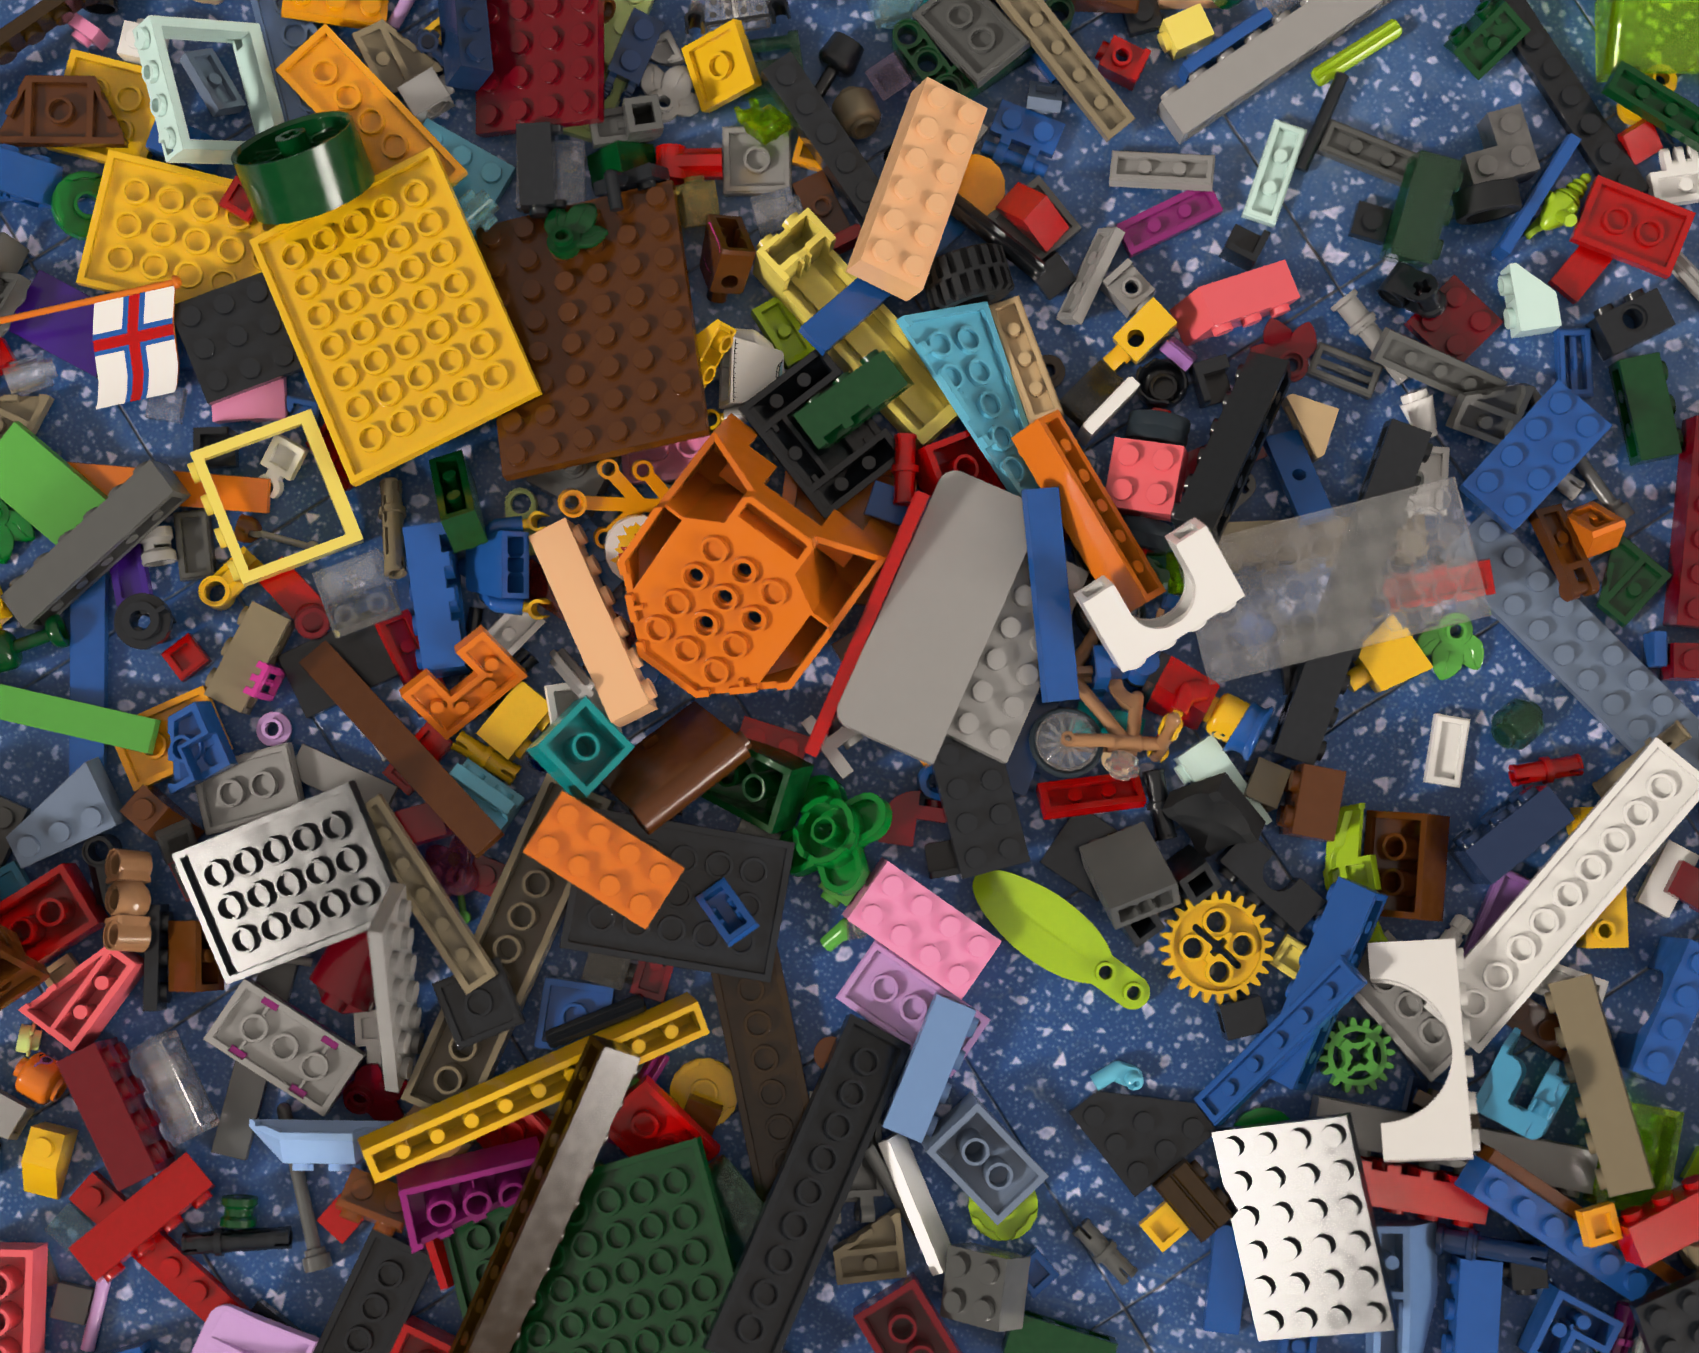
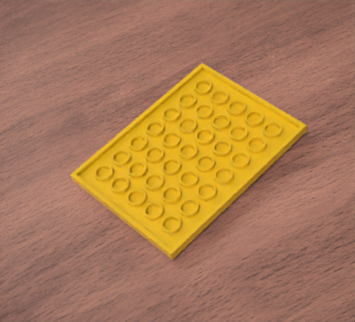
[249,146,543,487]

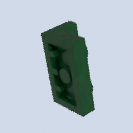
[1444,0,1531,80]

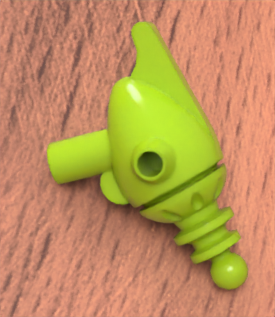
[1524,173,1591,239]

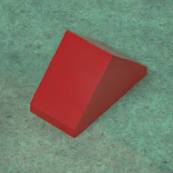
[995,182,1069,254]

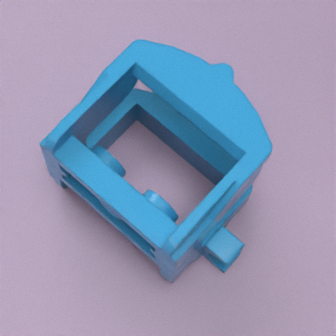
[1476,1027,1571,1140]

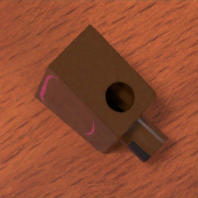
[700,214,756,303]

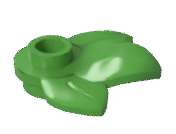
[1416,612,1484,680]

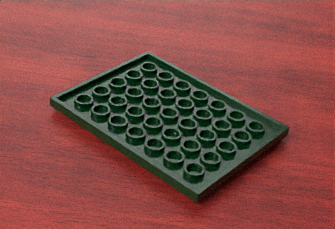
[443,1136,737,1353]

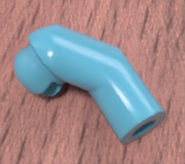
[1090,1060,1144,1091]

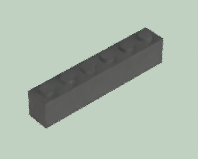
[0,459,191,630]

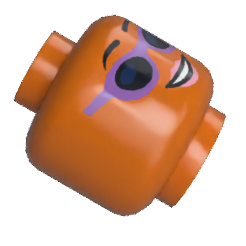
[13,1052,67,1105]

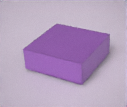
[1159,336,1198,372]

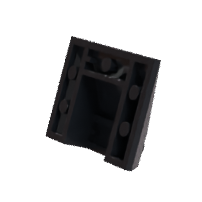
[738,349,895,520]

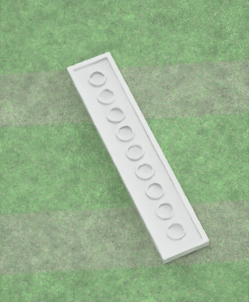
[1422,737,1699,1054]

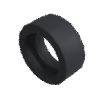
[1452,179,1522,225]

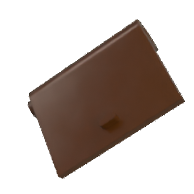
[601,701,752,835]

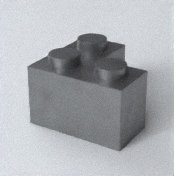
[1454,104,1541,189]

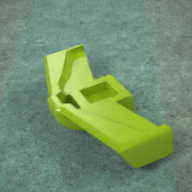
[1323,803,1388,946]

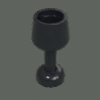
[815,31,864,98]

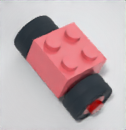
[1106,408,1191,556]

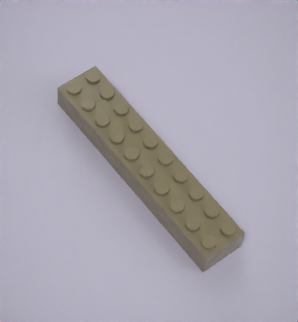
[401,772,616,1109]

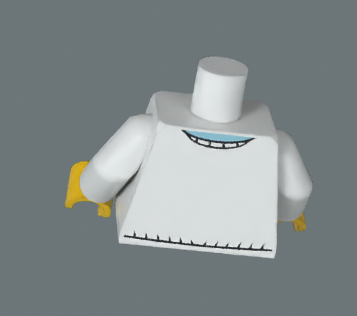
[707,328,789,431]

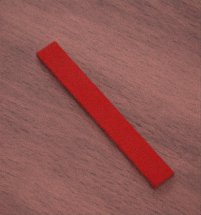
[804,490,930,757]

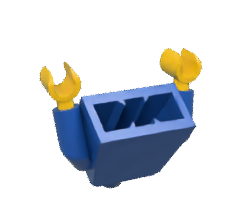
[458,511,551,620]

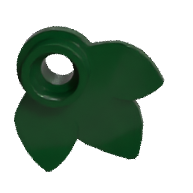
[544,203,609,260]

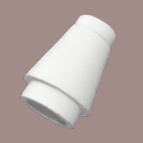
[1399,387,1438,437]

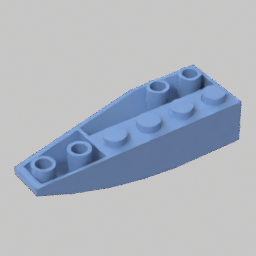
[1366,1220,1438,1353]

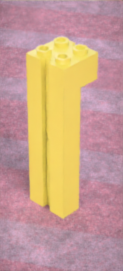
[752,208,959,450]

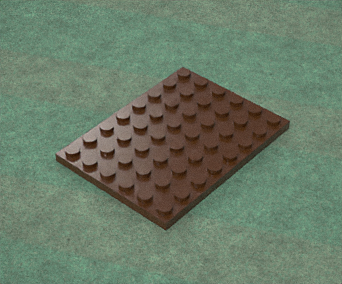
[476,180,710,481]

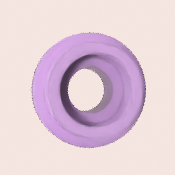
[256,712,292,747]

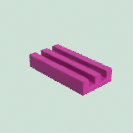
[243,660,286,702]

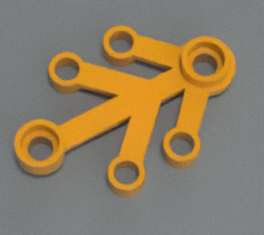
[557,458,669,549]

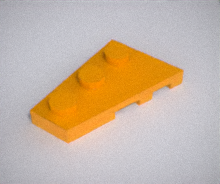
[281,0,389,29]

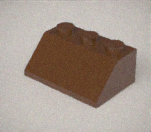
[1364,810,1450,922]

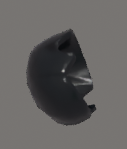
[1135,358,1188,409]

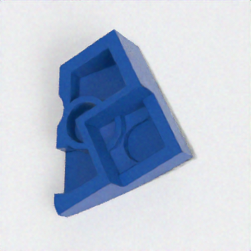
[168,701,238,794]

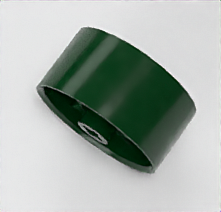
[231,111,375,225]

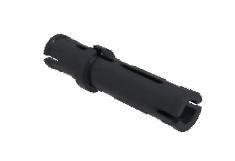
[181,1226,293,1257]

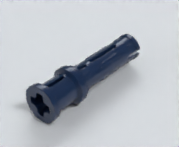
[1435,1223,1549,1270]

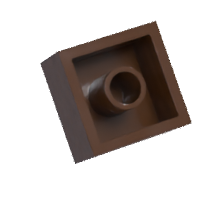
[1276,763,1347,842]

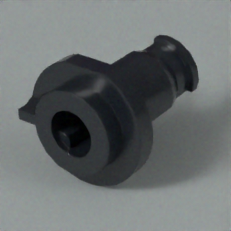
[114,593,176,650]

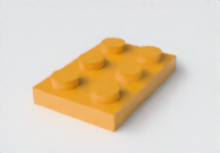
[115,685,233,792]

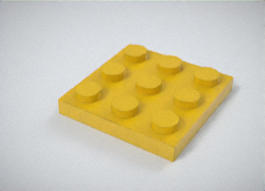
[45,49,155,164]

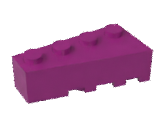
[396,1136,540,1254]

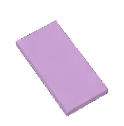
[836,940,990,1078]

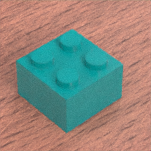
[526,696,635,799]

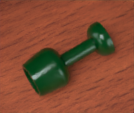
[0,613,70,673]

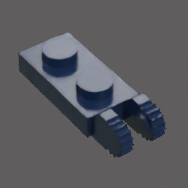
[604,8,665,107]

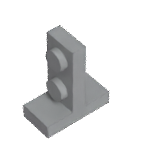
[801,715,864,780]

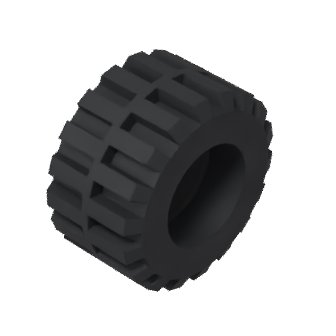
[924,243,1015,311]

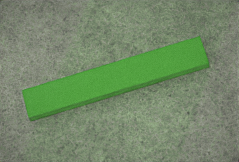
[0,684,161,754]

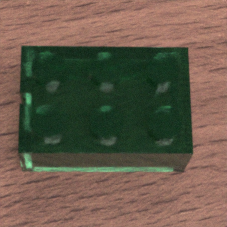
[1379,150,1464,269]

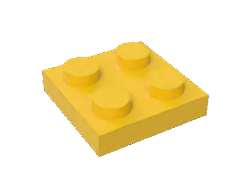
[681,19,762,113]

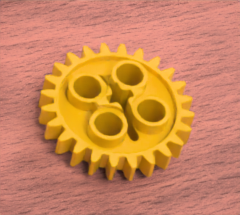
[1159,890,1274,1004]

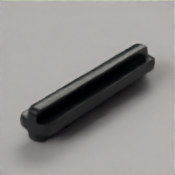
[545,994,647,1048]

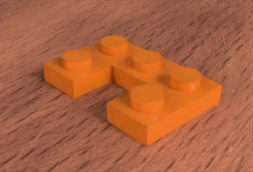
[399,625,528,740]

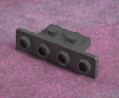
[0,232,31,337]

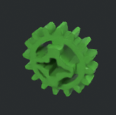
[1318,1016,1395,1094]

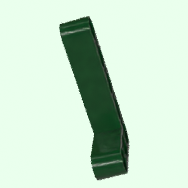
[892,0,1074,100]

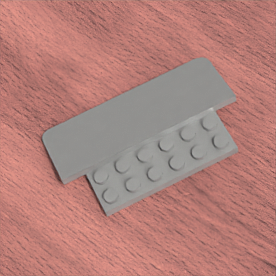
[837,471,1090,765]

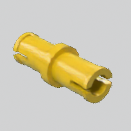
[451,730,522,785]

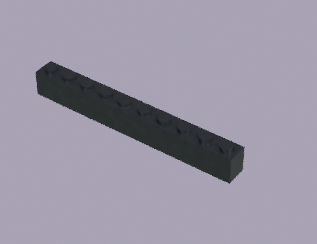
[1268,418,1433,765]

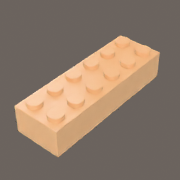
[846,77,988,302]

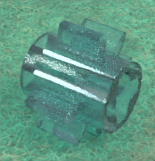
[458,189,500,232]

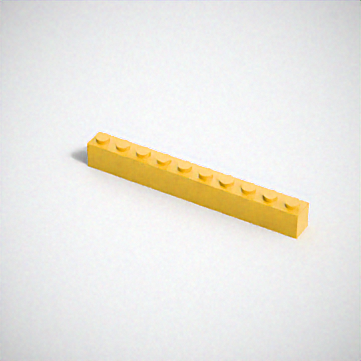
[357,992,710,1184]

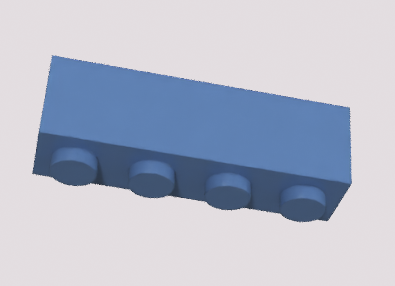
[882,992,979,1143]

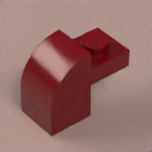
[878,791,946,847]

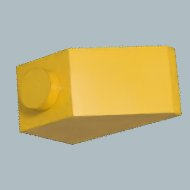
[21,1121,79,1200]

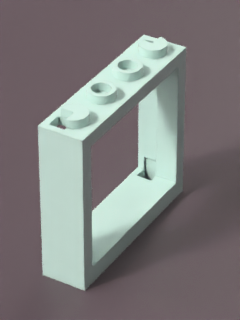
[133,15,285,165]

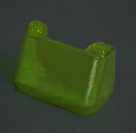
[1595,0,1699,82]

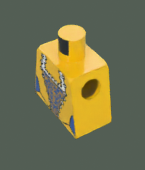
[1102,297,1178,374]

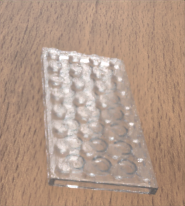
[1176,477,1491,685]

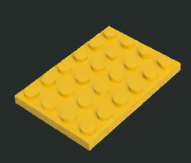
[76,149,280,304]

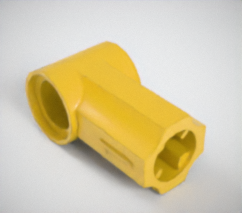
[198,546,263,611]

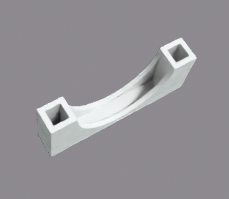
[1367,938,1480,1162]

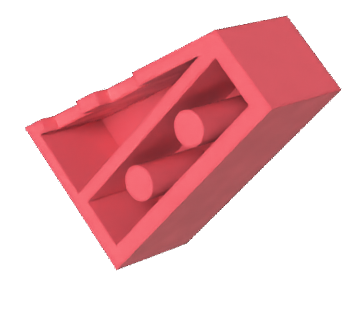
[1170,259,1301,346]
[18,947,144,1052]

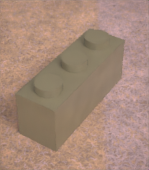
[204,601,295,715]

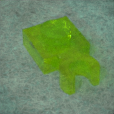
[734,97,792,145]

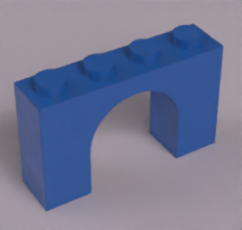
[1614,936,1699,1086]

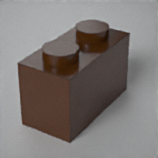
[168,919,224,992]

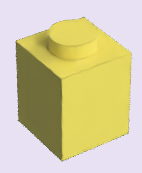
[1157,3,1215,61]

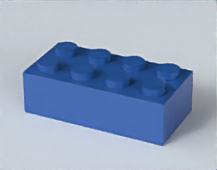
[1458,379,1613,534]

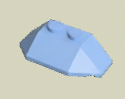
[249,1119,395,1172]

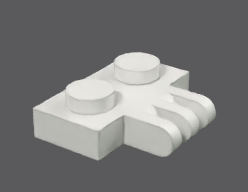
[1645,146,1699,206]

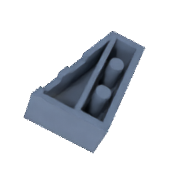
[6,756,128,869]

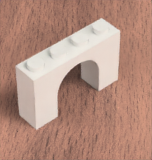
[1073,517,1245,673]

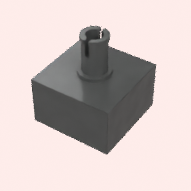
[526,455,622,517]

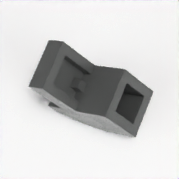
[589,94,664,149]

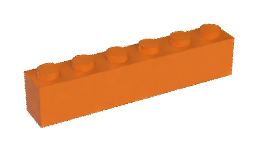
[1011,410,1166,613]

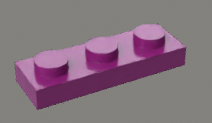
[1116,190,1223,258]

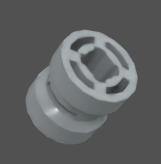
[139,526,178,567]

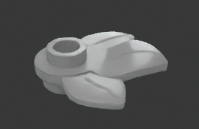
[640,63,701,123]

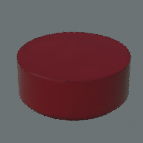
[294,603,330,639]

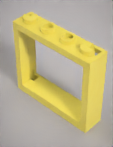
[187,409,364,587]

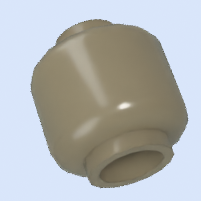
[832,86,881,139]

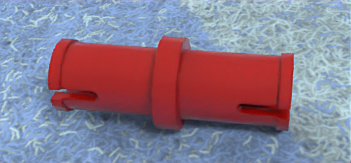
[891,433,919,506]
[1508,754,1584,787]

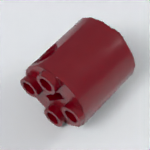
[309,931,375,1014]

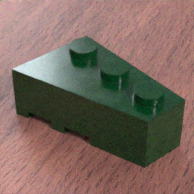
[793,349,914,449]

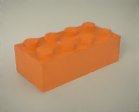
[523,789,685,930]

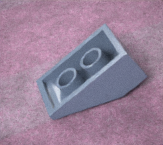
[921,1091,1049,1226]

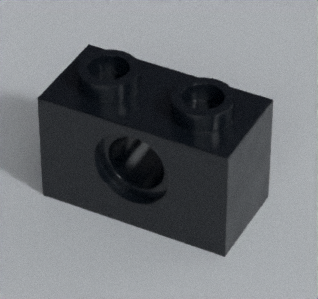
[1585,288,1676,361]

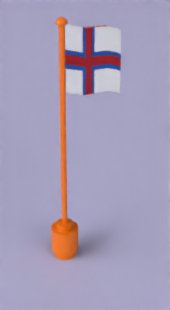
[0,275,182,409]

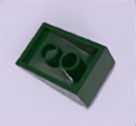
[700,738,814,834]

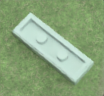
[1241,119,1307,228]

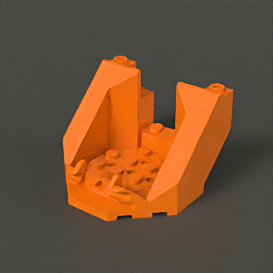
[617,413,896,698]

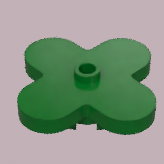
[779,775,892,896]

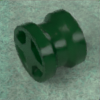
[220,1194,258,1228]

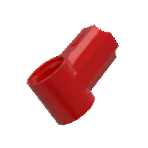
[656,143,723,186]

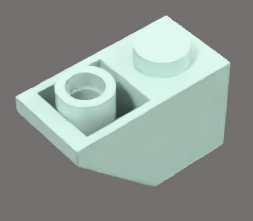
[1498,263,1562,339]

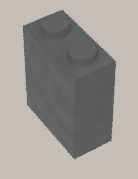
[1079,821,1181,930]

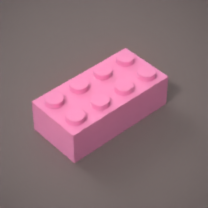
[842,857,1002,1000]

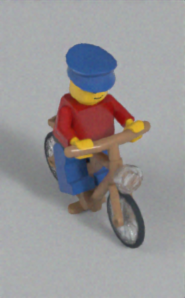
[1029,601,1274,781]

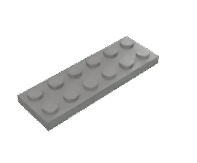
[368,883,424,1093]

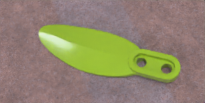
[972,870,1150,1010]

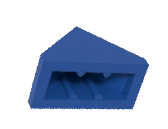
[695,878,759,947]

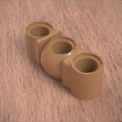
[103,848,153,952]

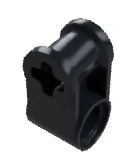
[1377,262,1447,319]

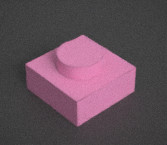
[67,13,110,51]

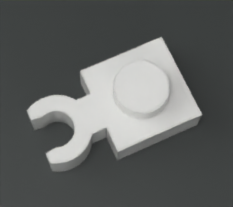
[258,434,309,499]

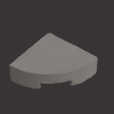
[650,30,685,66]

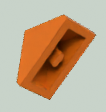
[1565,501,1626,558]

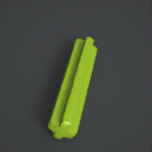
[1310,19,1403,86]

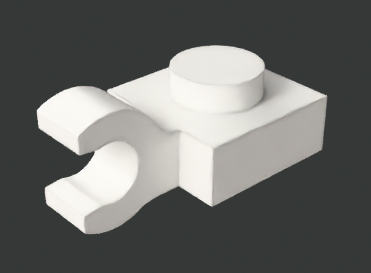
[354,1010,383,1070]

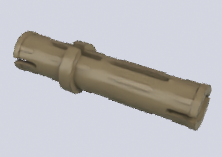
[378,477,407,579]
[1592,720,1692,798]

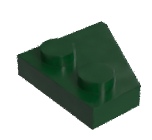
[1596,535,1672,628]

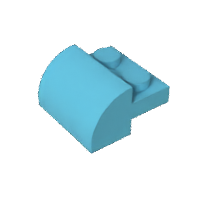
[449,758,525,833]

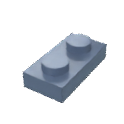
[179,48,246,117]

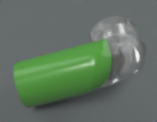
[820,918,868,952]

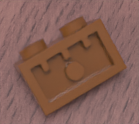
[335,1167,406,1237]

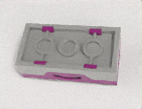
[203,978,367,1117]

